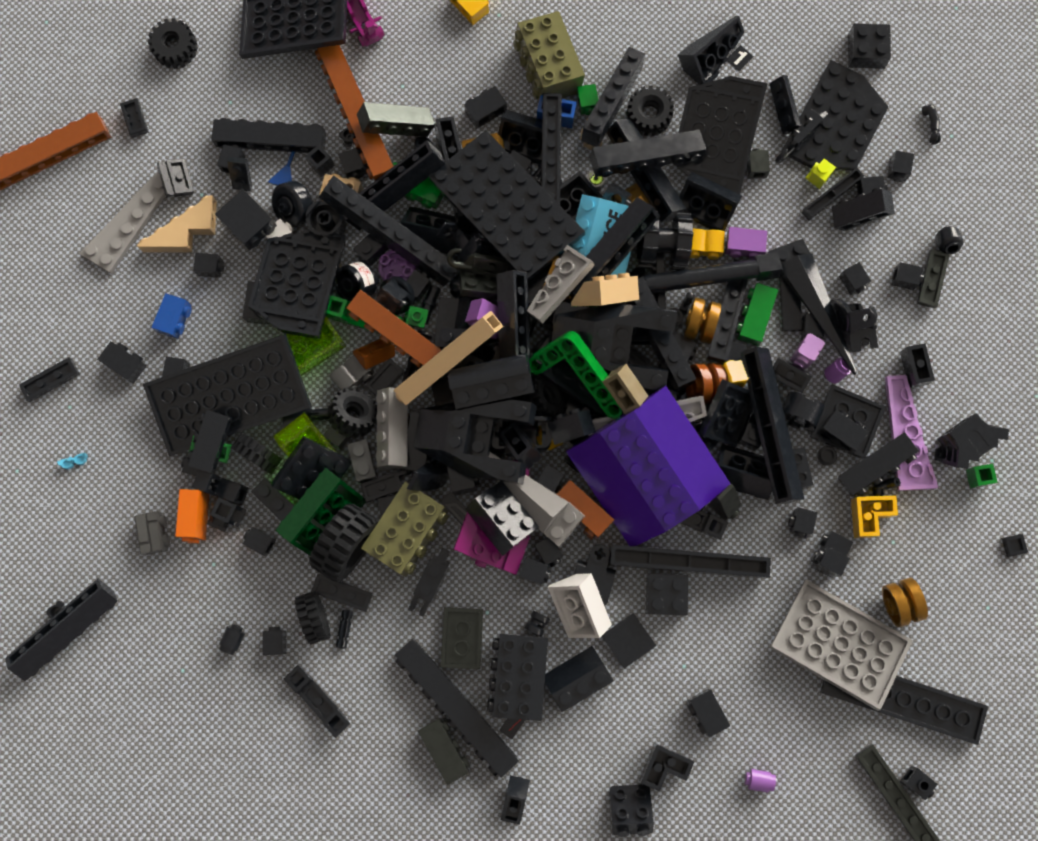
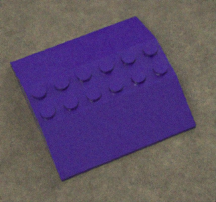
[566,385,731,546]

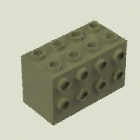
[513,11,585,102]
[361,482,449,577]

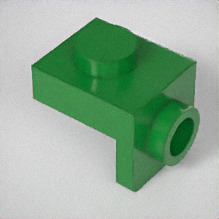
[403,305,429,329]

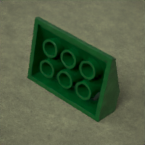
[275,468,366,556]

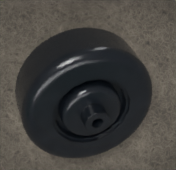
[271,181,313,227]

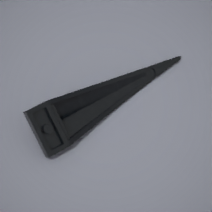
[768,239,857,375]

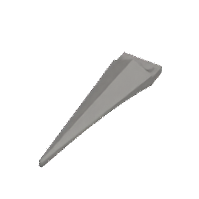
[489,452,585,547]

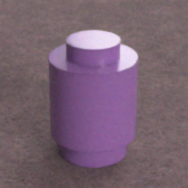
[824,358,851,384]
[745,769,776,793]

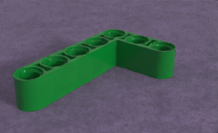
[529,331,623,419]

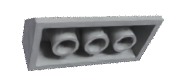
[376,387,408,471]

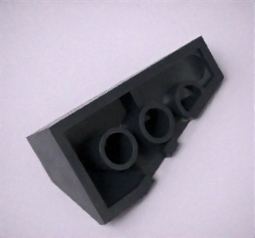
[678,16,744,85]

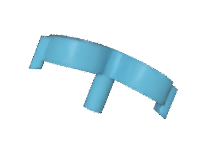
[57,453,88,469]

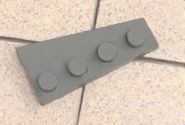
[527,245,595,324]

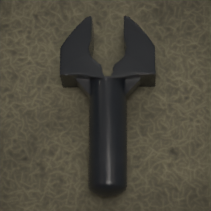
[679,292,695,313]

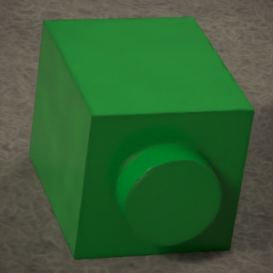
[577,84,598,115]
[966,463,998,489]

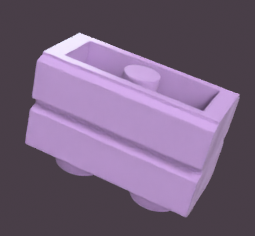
[790,333,825,369]

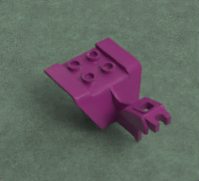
[453,459,530,575]

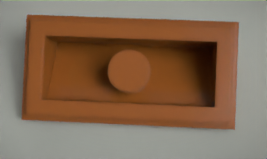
[353,339,395,369]

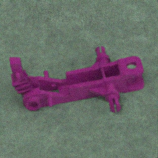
[347,0,385,47]

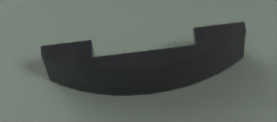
[681,510,728,540]
[283,665,351,738]

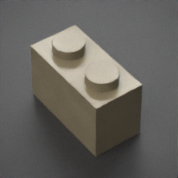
[602,364,648,414]

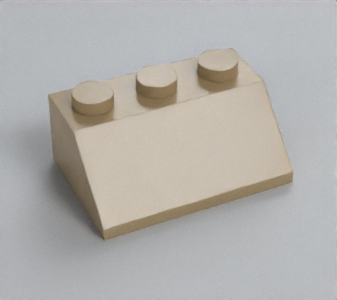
[571,273,639,306]

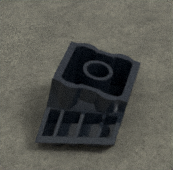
[934,413,1009,469]

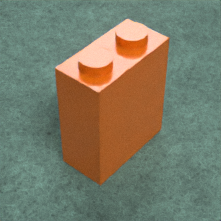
[175,489,210,544]

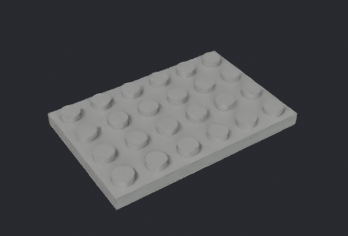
[770,579,913,711]

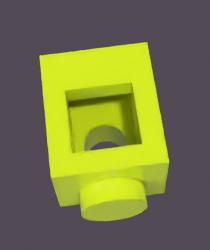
[805,159,836,189]

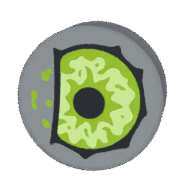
[587,170,606,189]

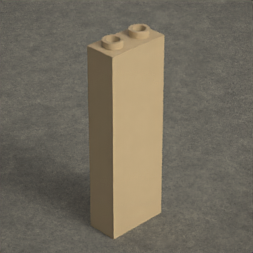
[393,311,504,405]

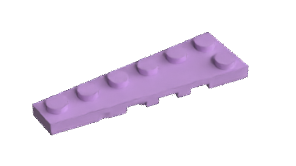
[885,375,938,491]

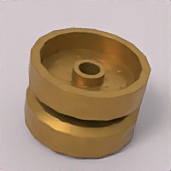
[684,297,721,344]
[882,577,928,627]

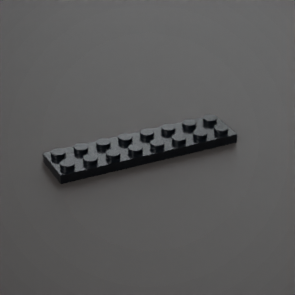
[820,676,988,745]

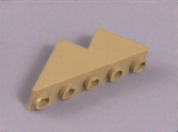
[137,195,217,253]

